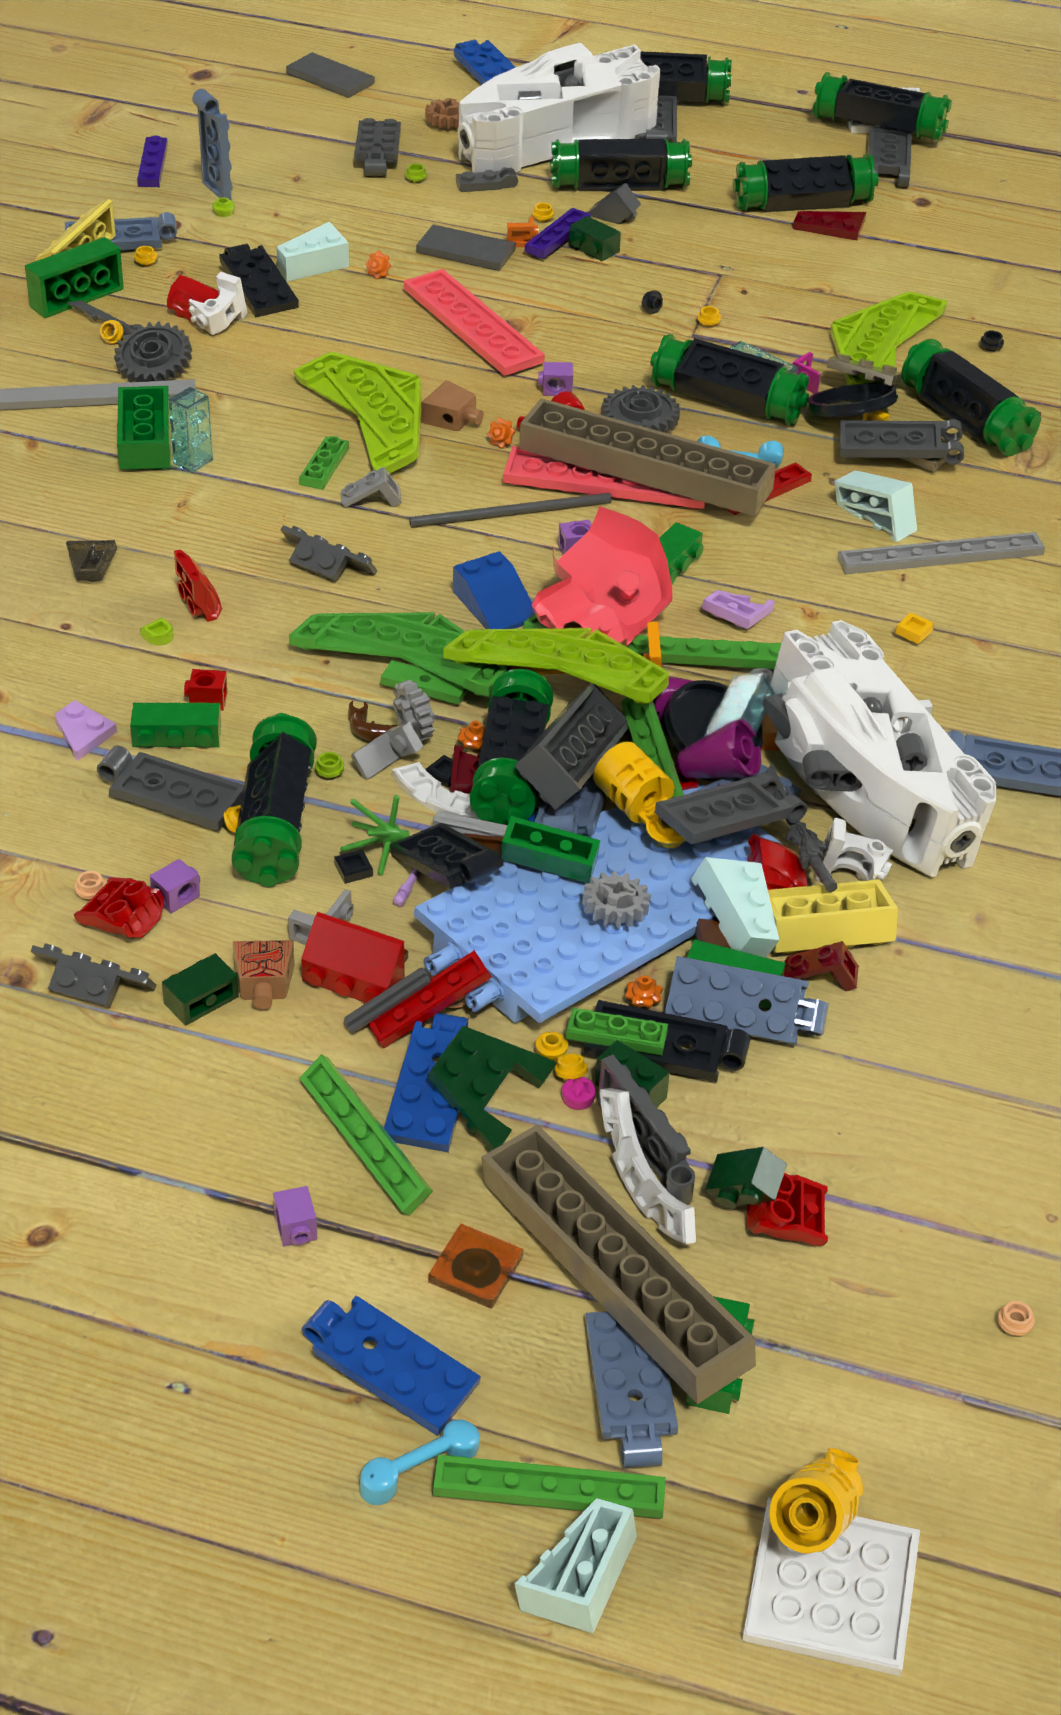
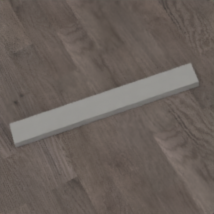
[0,379,196,410]
[837,532,1045,574]

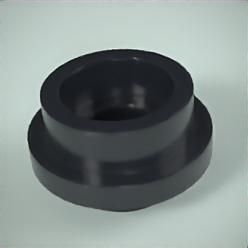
[642,290,663,314]
[980,330,1004,351]

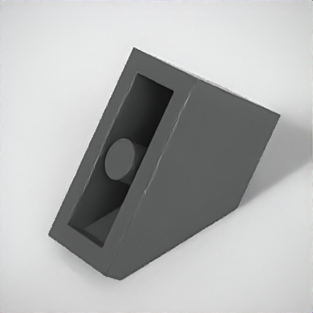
[587,183,641,224]

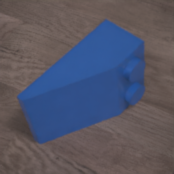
[453,551,534,629]

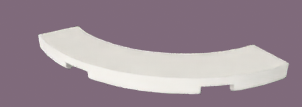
[392,762,541,820]
[600,1088,696,1244]

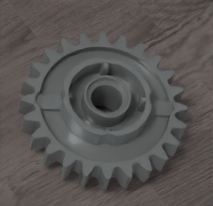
[114,321,193,382]
[601,385,680,433]

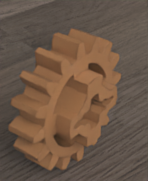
[425,98,459,129]

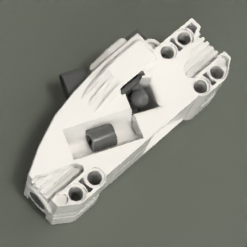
[458,43,660,173]
[762,620,996,877]

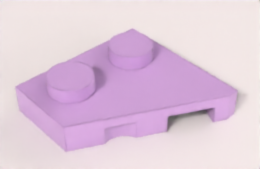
[702,590,775,629]
[54,700,117,760]

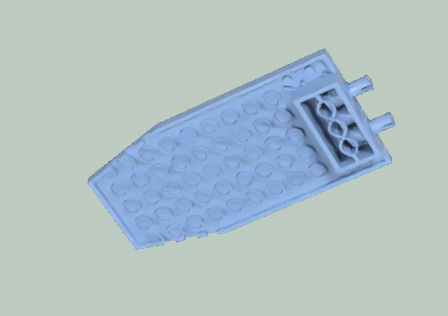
[414,785,785,1023]

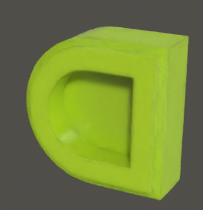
[140,617,174,645]

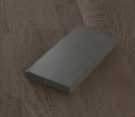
[286,52,375,98]
[416,224,516,271]

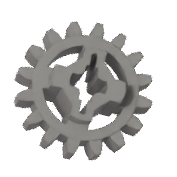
[393,679,435,741]
[582,871,651,928]

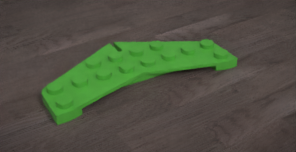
[289,612,509,697]

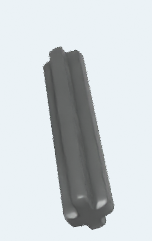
[344,968,431,1033]

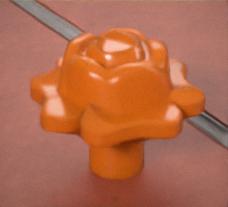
[365,251,391,279]
[487,418,515,448]
[458,721,486,751]
[625,975,663,1008]

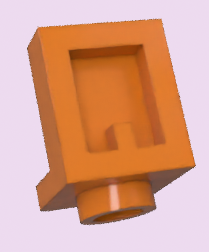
[507,217,538,247]

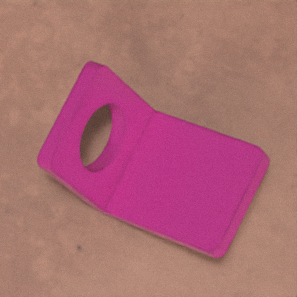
[792,352,821,394]

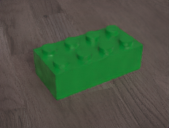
[25,237,124,319]
[117,386,171,470]

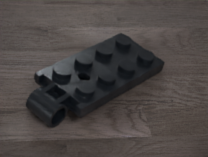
[219,243,299,318]
[390,823,504,889]
[583,1000,751,1082]

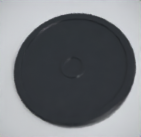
[808,383,898,417]
[664,680,763,752]

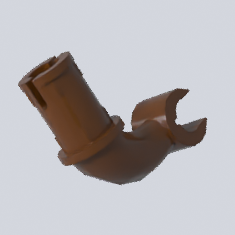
[348,701,398,742]

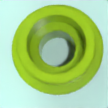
[405,163,427,183]
[212,197,235,217]
[315,752,344,778]

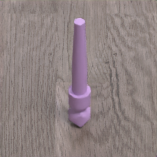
[393,868,420,907]

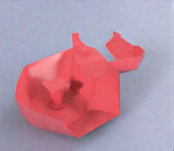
[532,506,672,646]

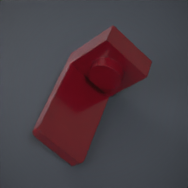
[784,941,859,991]

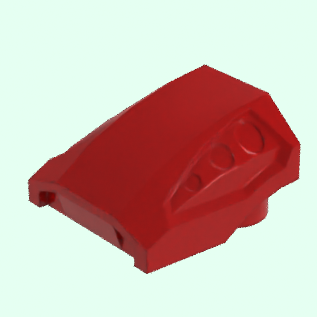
[167,275,219,321]
[174,549,222,622]
[747,834,807,890]
[74,877,165,938]
[746,1172,828,1246]

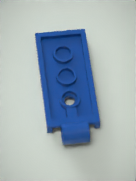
[454,39,516,84]
[384,1013,469,1153]
[302,1295,481,1436]

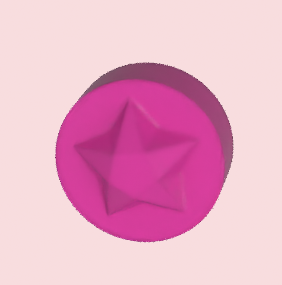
[562,1077,596,1110]

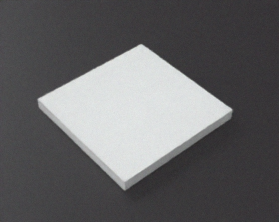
[742,1497,920,1676]

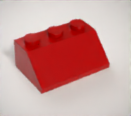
[301,912,405,1003]

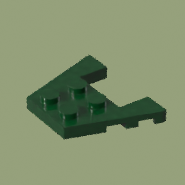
[427,1026,557,1152]

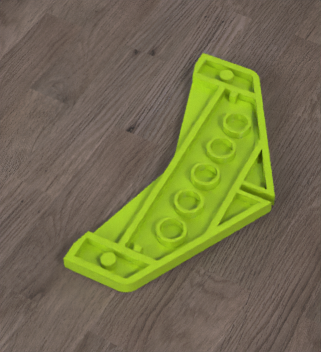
[830,292,948,385]
[293,352,422,474]
[443,628,669,704]

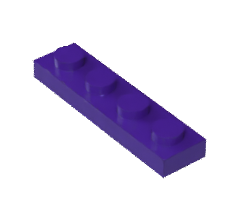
[137,135,168,188]
[525,208,591,259]

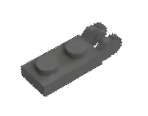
[456,167,519,192]

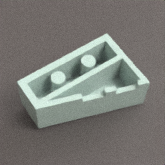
[277,222,349,282]
[834,470,917,542]
[691,857,779,958]
[515,1498,637,1634]

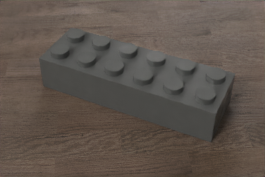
[514,683,629,810]

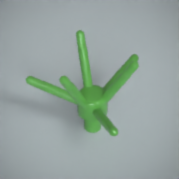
[340,795,410,876]

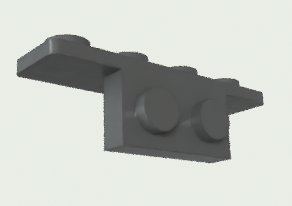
[281,525,377,583]
[30,943,157,1008]

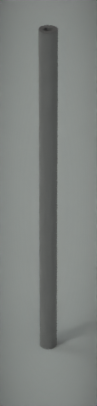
[409,493,611,527]

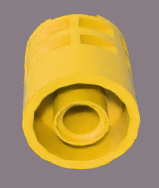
[593,742,686,848]
[769,1448,864,1554]

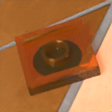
[428,1223,523,1309]

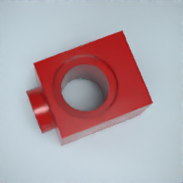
[184,669,228,711]

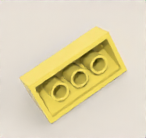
[35,199,116,261]
[768,879,898,954]

